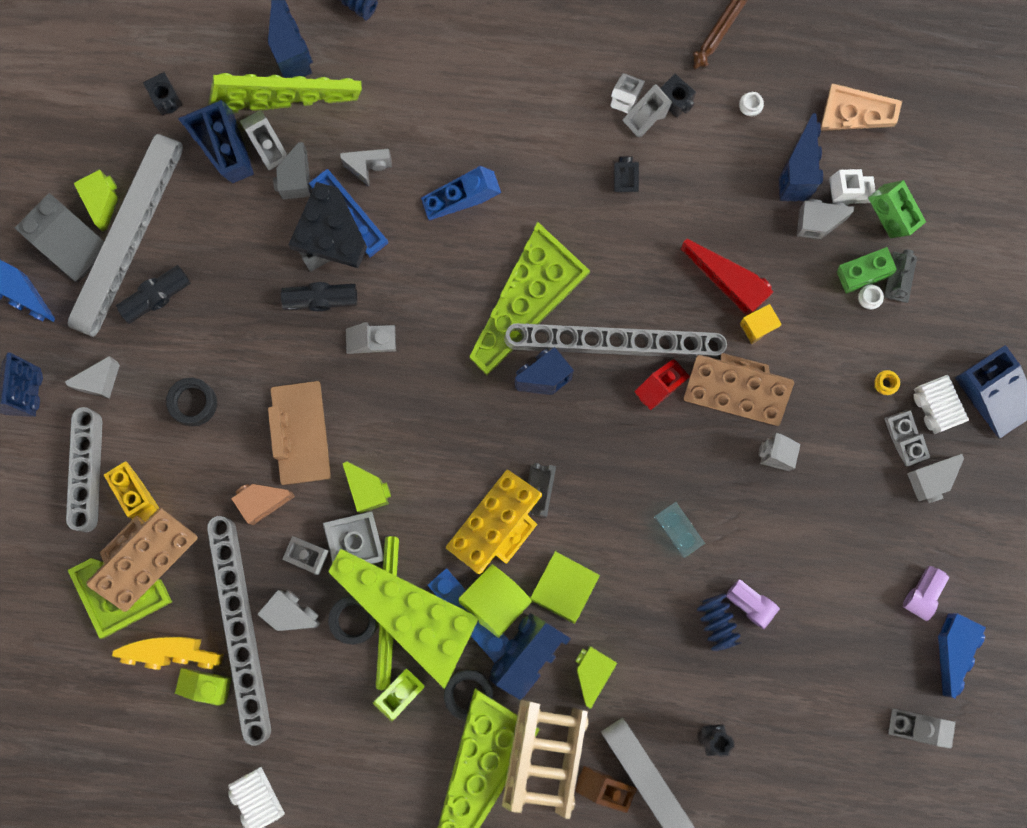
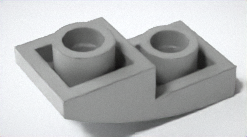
[884,410,930,466]

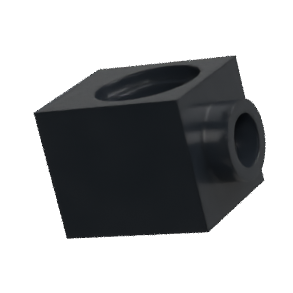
[143,72,183,116]
[660,74,696,118]

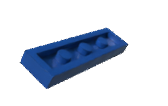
[309,169,388,258]
[428,568,510,663]

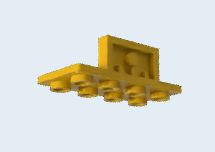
[446,470,542,574]

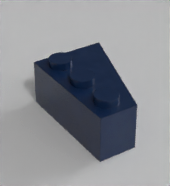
[178,100,254,183]
[489,613,571,700]

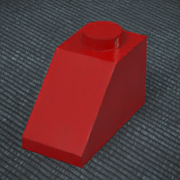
[634,359,690,410]

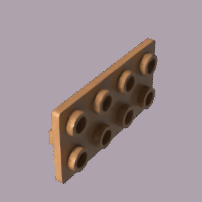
[684,353,794,426]
[268,381,331,485]
[86,508,197,612]

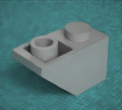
[797,199,854,239]
[758,433,801,471]
[258,590,321,631]
[889,709,955,748]

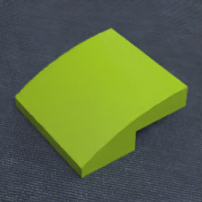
[530,551,600,624]
[459,564,532,638]

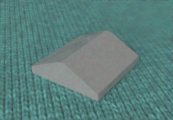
[323,512,384,564]

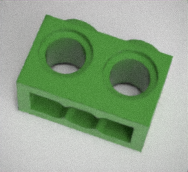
[868,180,926,239]
[837,247,897,294]

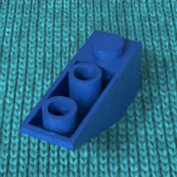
[421,166,501,220]
[0,260,55,322]
[938,613,986,699]

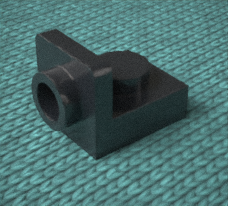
[613,156,639,192]

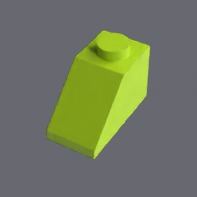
[74,170,118,231]
[343,462,391,513]
[575,646,617,709]
[175,668,232,705]

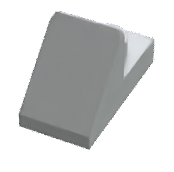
[611,73,645,113]
[623,85,672,137]
[340,149,392,186]
[346,322,396,354]
[282,536,329,575]

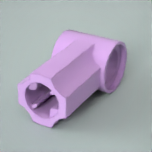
[903,566,949,621]
[726,579,780,629]

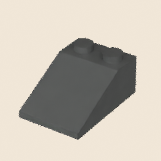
[15,193,104,283]

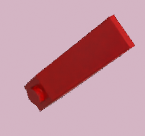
[680,239,774,316]

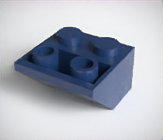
[515,347,574,395]

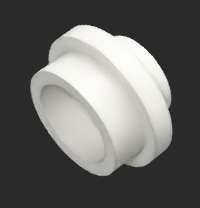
[739,92,764,116]
[858,285,884,309]

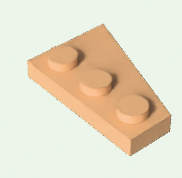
[821,84,902,131]

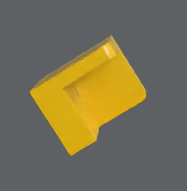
[739,304,781,344]

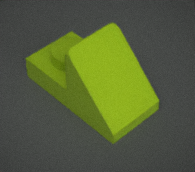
[373,668,425,722]

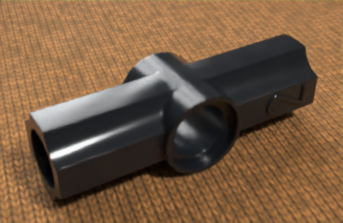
[116,265,191,324]
[281,282,358,312]
[697,724,734,757]

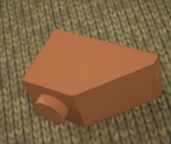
[231,484,295,525]

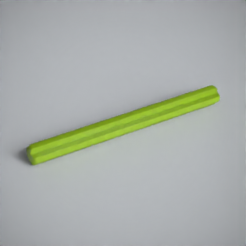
[376,536,399,690]

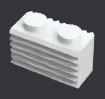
[914,375,969,434]
[228,767,285,828]

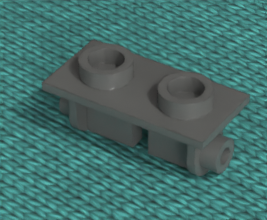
[884,249,917,303]

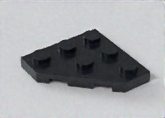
[288,182,367,268]

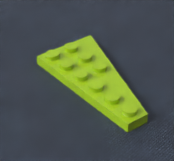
[208,73,362,113]
[470,222,590,375]
[329,549,479,689]
[438,689,540,828]

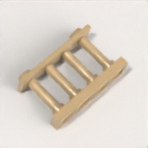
[502,699,588,819]

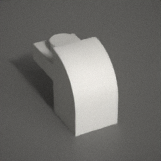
[829,169,875,206]

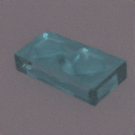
[654,502,705,558]

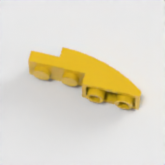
[104,461,159,522]
[112,637,224,670]

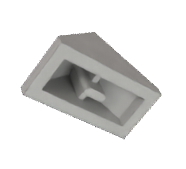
[65,356,120,399]

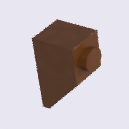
[575,766,637,813]

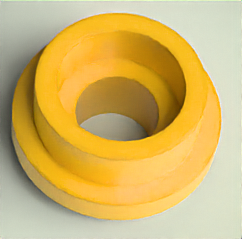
[874,370,900,395]

